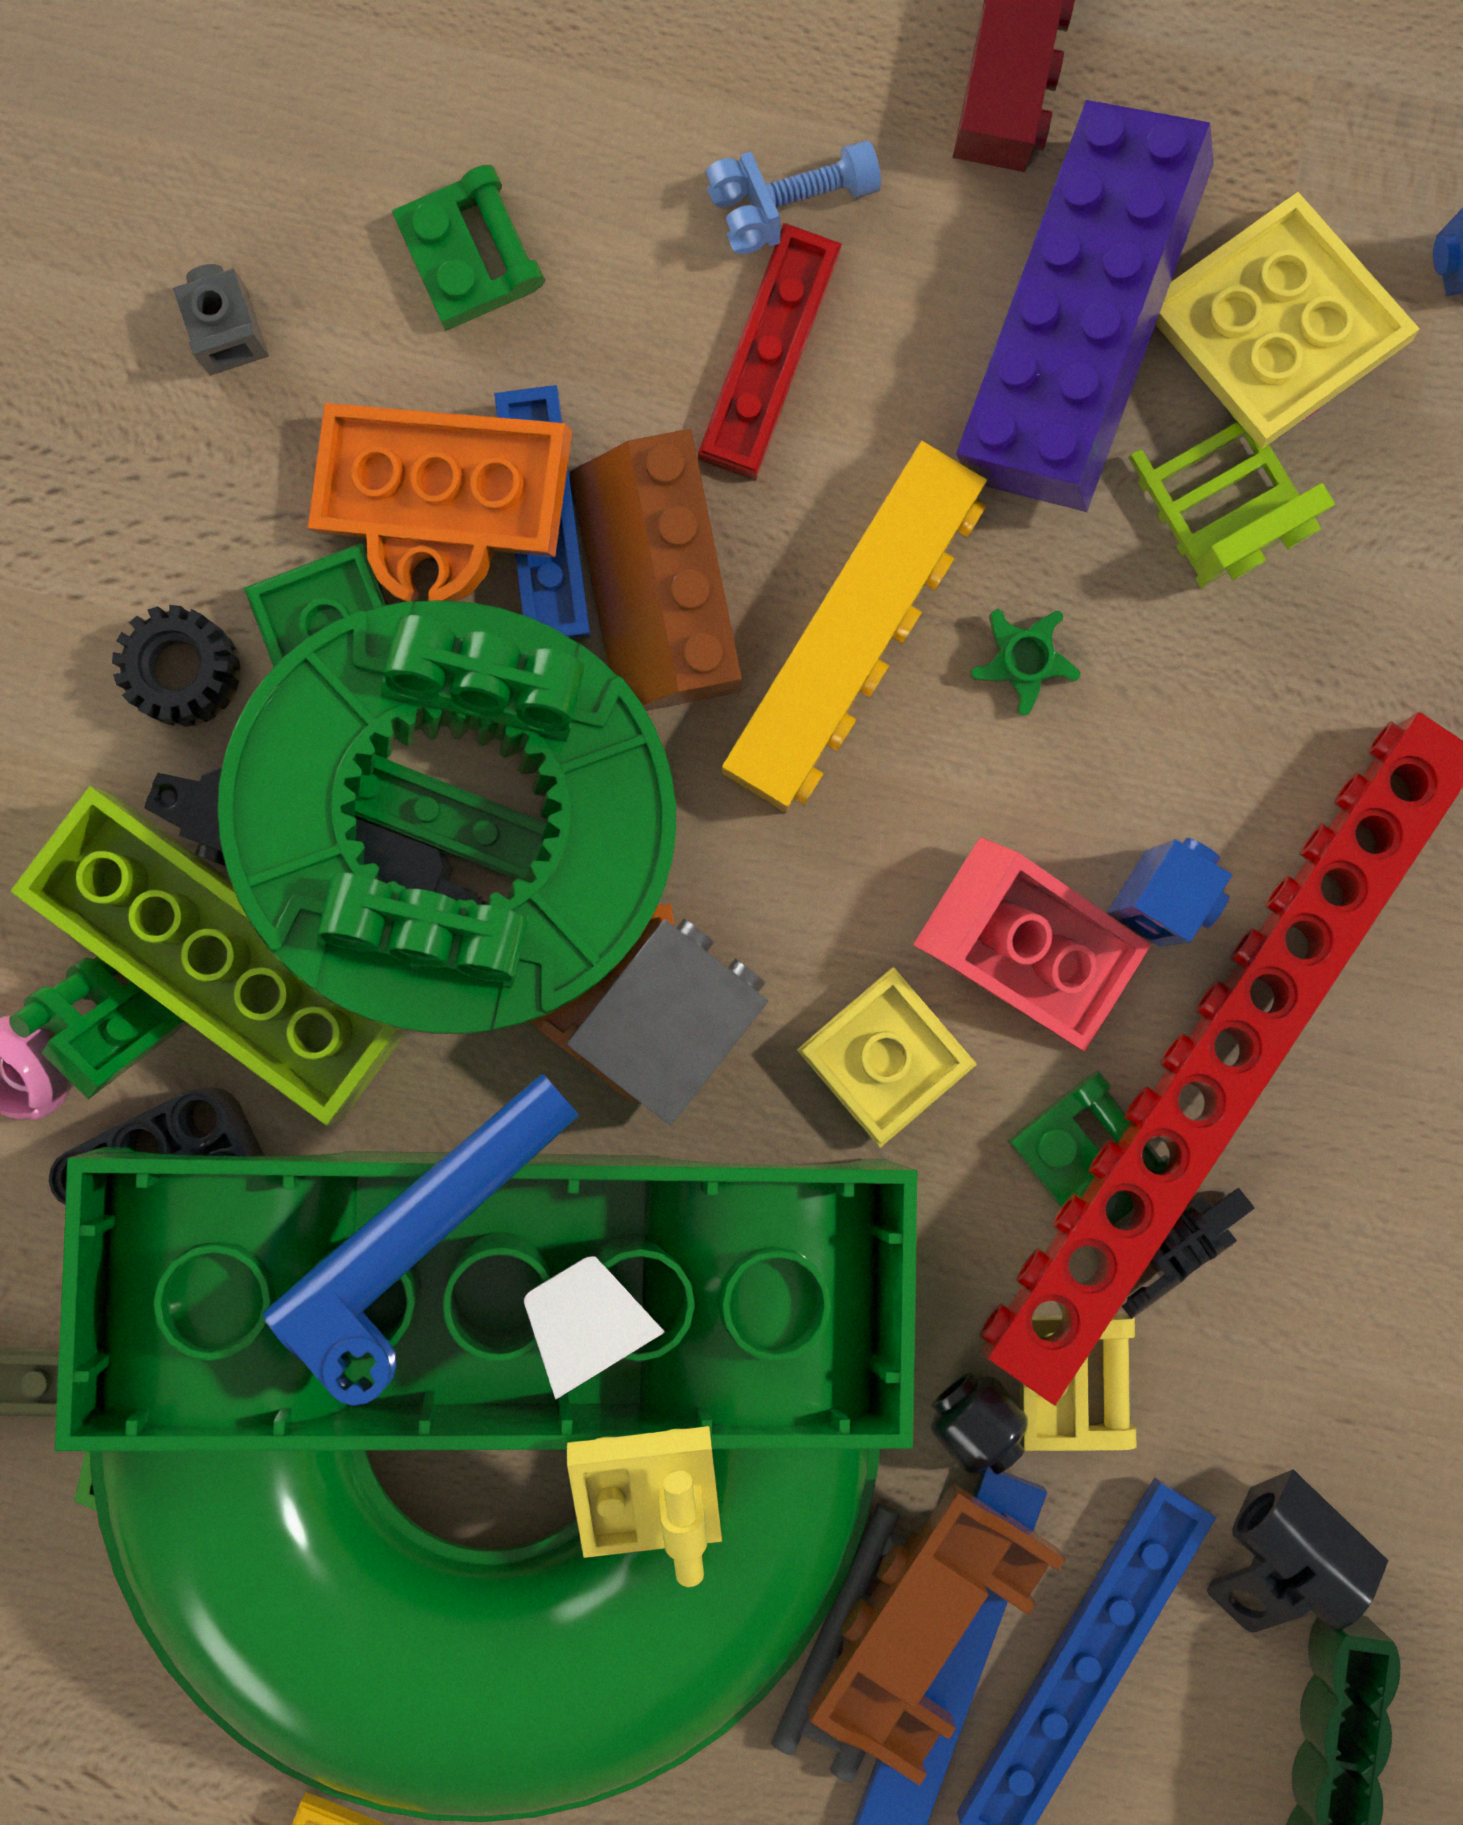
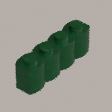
[1286,1616,1400,1825]

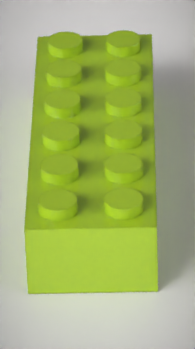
[10,786,409,1126]

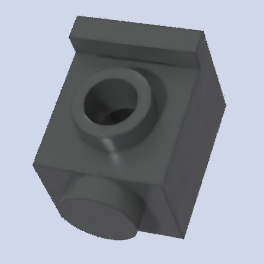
[173,264,269,376]

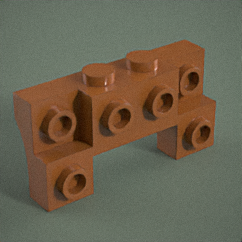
[807,1482,1065,1786]

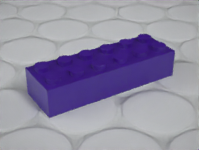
[956,100,1214,512]

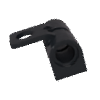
[1207,1469,1389,1633]

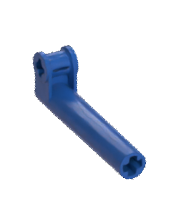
[263,1073,579,1406]

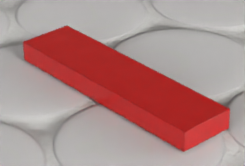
[698,222,842,480]

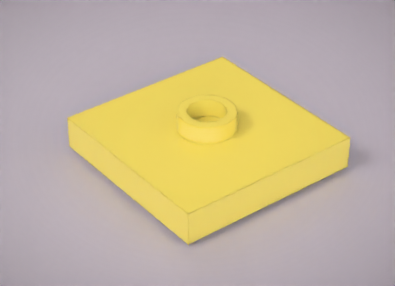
[796,967,977,1148]

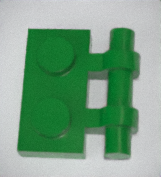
[9,956,185,1100]

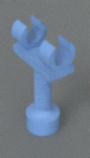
[705,140,881,254]

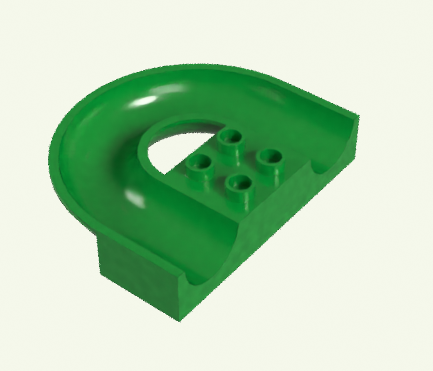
[54,1147,918,1822]

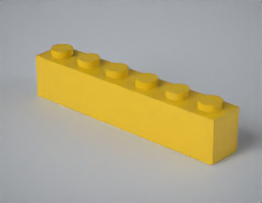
[722,440,987,813]

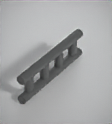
[771,1503,907,1783]

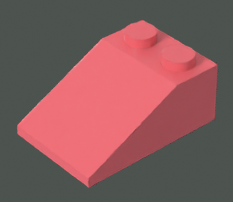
[913,837,1152,1052]

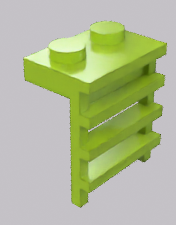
[1128,413,1336,589]

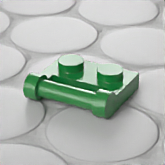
[391,165,545,331]
[1007,1070,1169,1225]

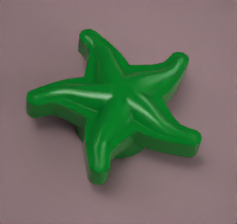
[970,609,1080,716]

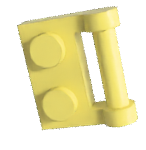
[1019,1313,1137,1451]

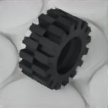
[112,605,240,727]

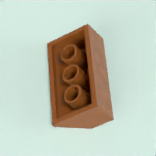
[570,428,742,711]

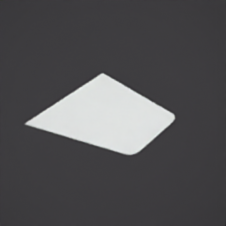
[524,1256,665,1400]

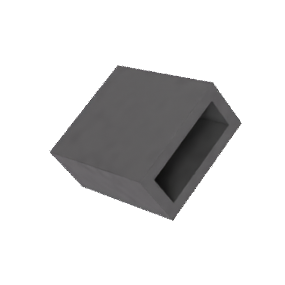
[566,918,769,1126]

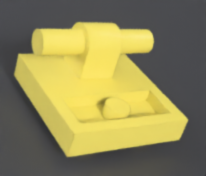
[567,1426,722,1587]

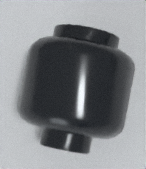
[931,1373,1028,1475]

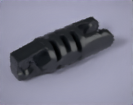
[1095,1188,1255,1319]

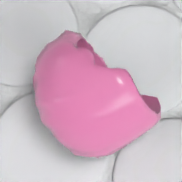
[0,1015,73,1120]

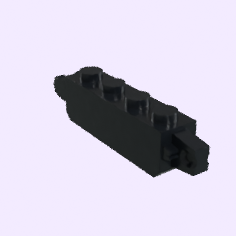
[144,768,488,905]

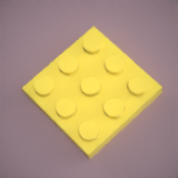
[1155,192,1420,449]

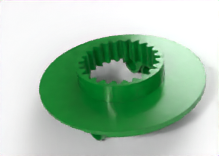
[218,600,676,1034]

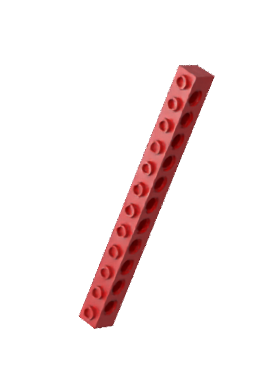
[979,712,1463,1406]

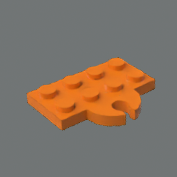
[308,403,573,602]

